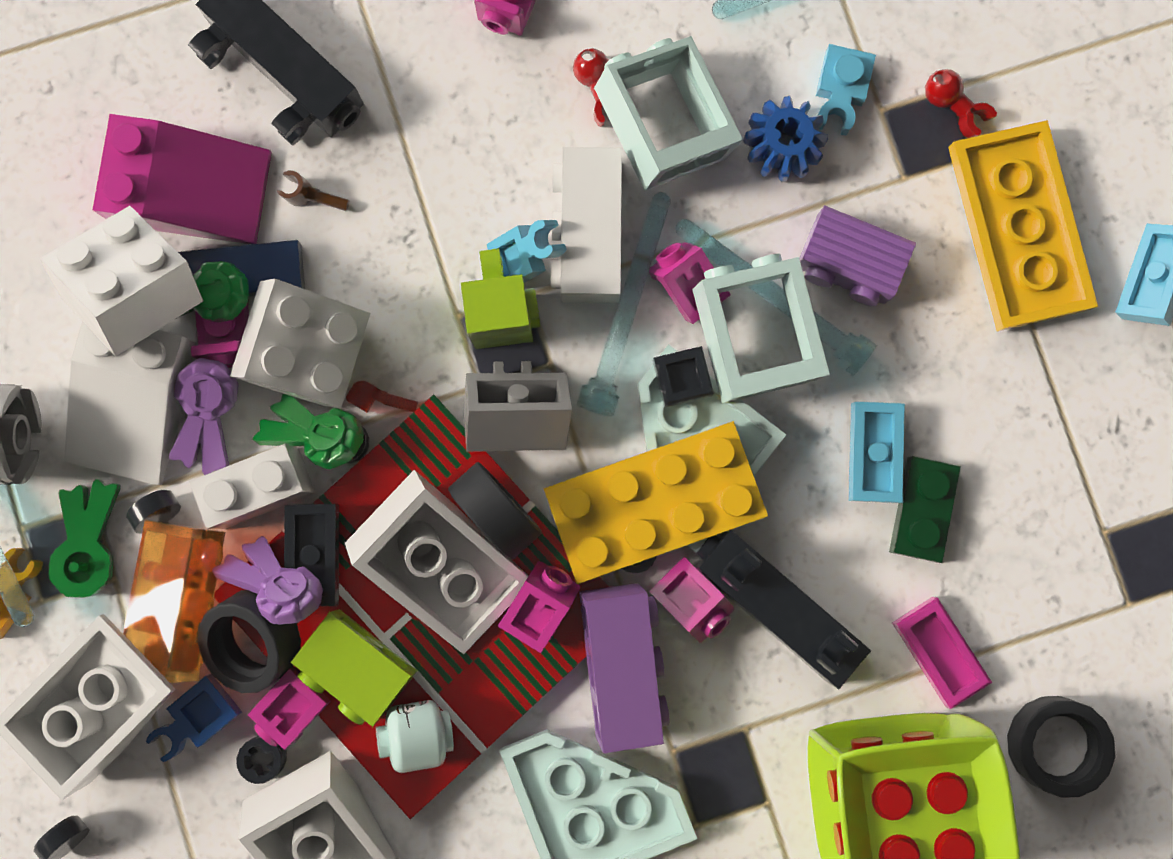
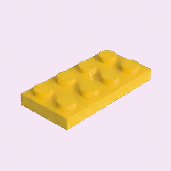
[948,120,1098,332]
[543,421,768,584]

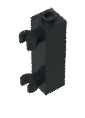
[188,0,364,146]
[694,530,872,690]

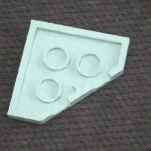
[638,344,787,552]
[500,729,697,859]

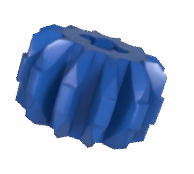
[743,95,828,183]

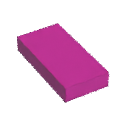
[892,597,992,709]

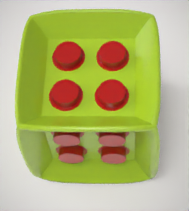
[807,713,1020,859]

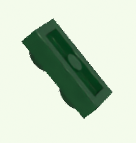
[889,456,961,563]

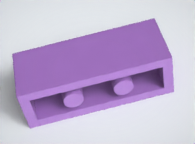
[579,583,670,754]

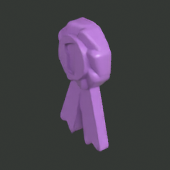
[169,358,239,475]
[212,536,323,625]

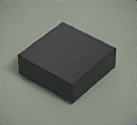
[652,346,714,408]

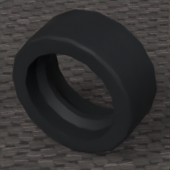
[448,462,542,559]
[197,590,301,693]
[1007,696,1116,798]

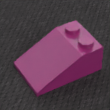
[92,114,272,244]

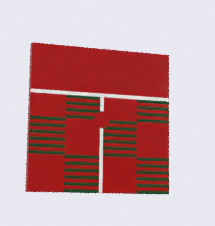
[211,394,609,820]

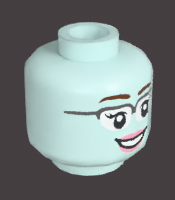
[376,700,454,773]

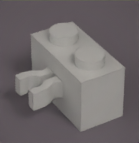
[464,361,572,452]

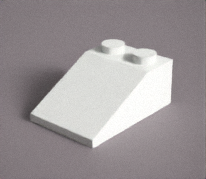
[64,321,198,486]
[345,470,528,654]
[0,614,175,801]
[238,751,397,859]

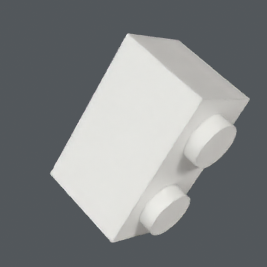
[189,444,315,529]

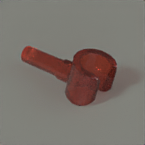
[346,380,418,413]

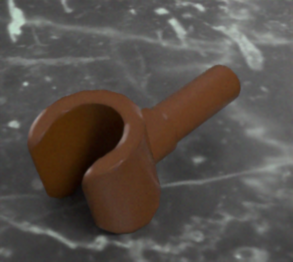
[277,170,350,211]

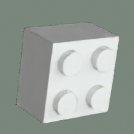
[40,206,203,357]
[230,279,371,409]

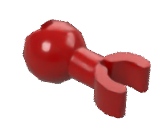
[573,48,609,127]
[925,69,997,138]

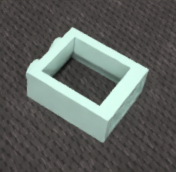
[594,36,743,191]
[692,253,830,404]

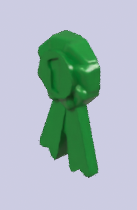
[176,261,249,322]
[252,393,364,469]
[49,479,121,598]

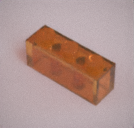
[123,520,226,683]

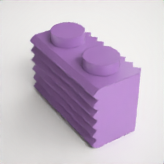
[799,205,916,306]

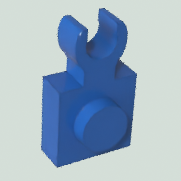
[146,674,242,762]

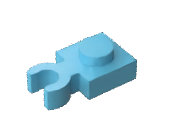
[815,44,876,136]
[486,220,567,283]

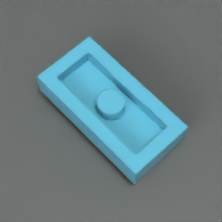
[1115,223,1173,326]
[848,401,905,503]

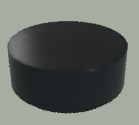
[126,490,181,534]
[33,815,90,859]

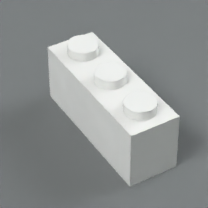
[551,147,622,303]

